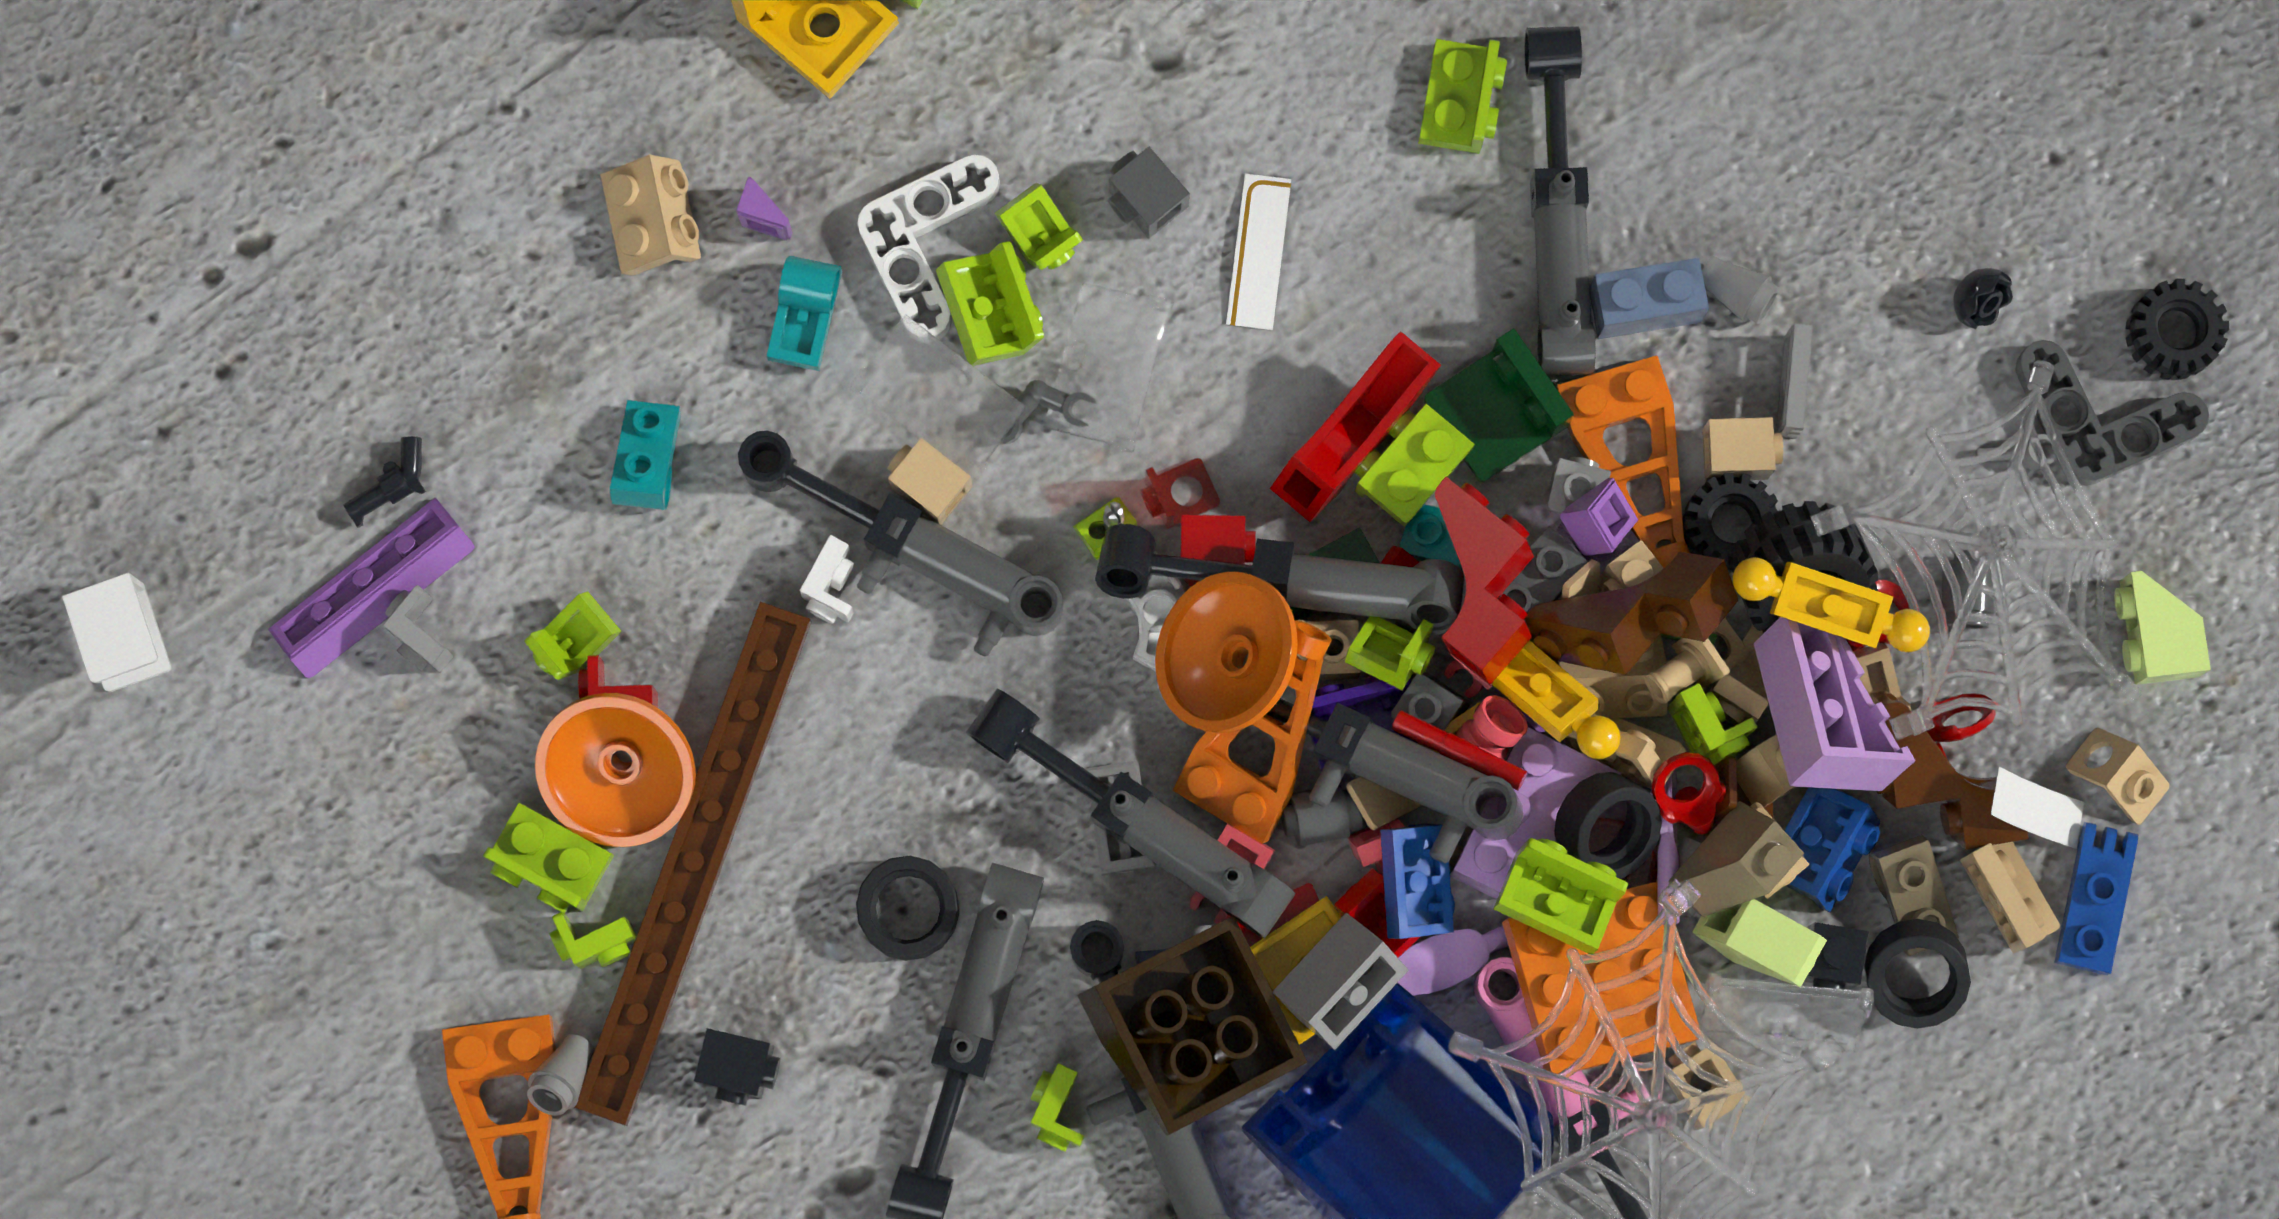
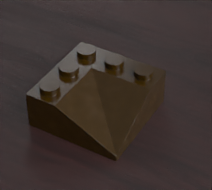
[1077,916,1308,1136]

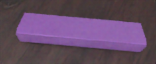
[268,497,475,678]

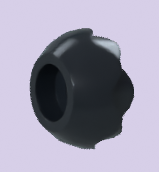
[1953,268,2013,329]

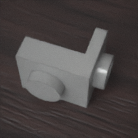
[1547,457,1611,514]
[383,585,454,673]

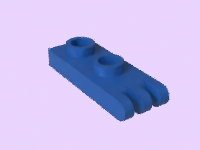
[2054,822,2138,975]

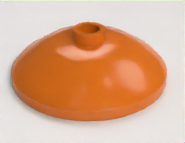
[1155,572,1298,733]
[535,693,696,847]

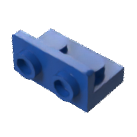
[1784,787,1880,912]
[1380,824,1455,939]

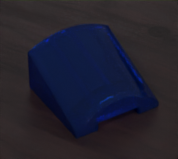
[1242,982,1554,1219]

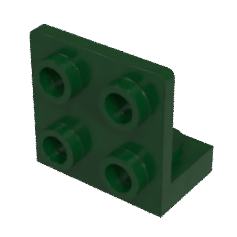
[1424,328,1574,483]

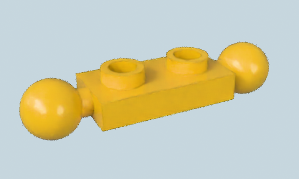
[1733,557,1930,652]
[1492,640,1621,759]

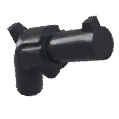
[343,436,426,528]

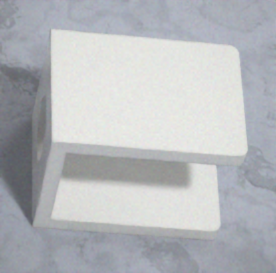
[62,573,171,692]

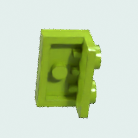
[936,241,1044,367]
[1355,404,1475,527]
[1493,838,1629,955]

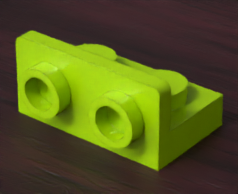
[1418,39,1507,154]
[1667,683,1757,765]
[483,803,614,914]

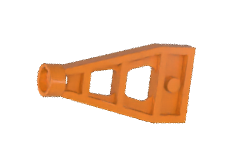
[1556,355,1690,568]
[1172,620,1332,844]
[442,1014,556,1219]

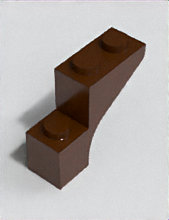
[1525,552,1739,675]
[1870,691,2029,850]

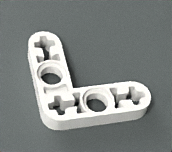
[857,155,1000,343]

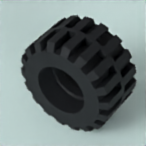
[1730,501,1879,633]

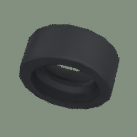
[1554,772,1662,879]
[856,855,960,961]
[1864,919,1971,1029]

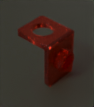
[1140,458,1220,530]

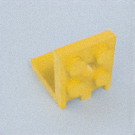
[731,0,899,99]

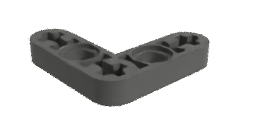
[2015,340,2209,486]

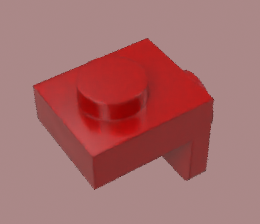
[578,655,658,708]
[1334,868,1420,958]

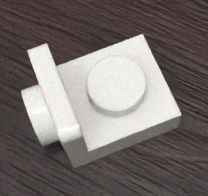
[800,535,854,624]

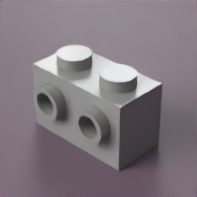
[1273,913,1409,1050]

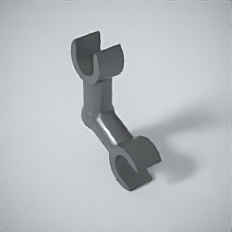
[986,380,1097,444]

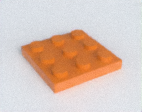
[1502,882,1703,1079]

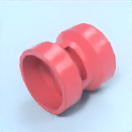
[1455,695,1528,760]

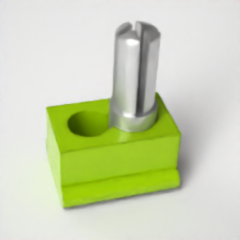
[1073,497,1137,560]

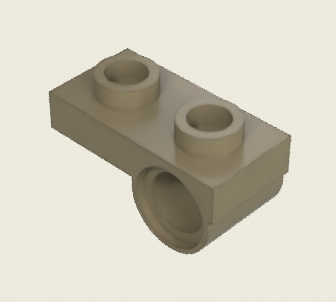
[1869,835,1959,956]

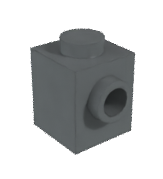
[1108,146,1190,239]

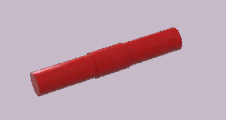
[1392,710,1528,791]

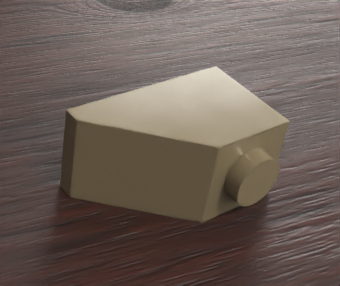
[1668,801,1804,917]

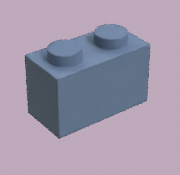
[1590,258,1709,339]

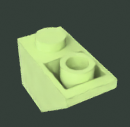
[2114,571,2211,685]
[1692,899,1827,987]

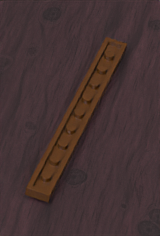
[574,601,812,1126]

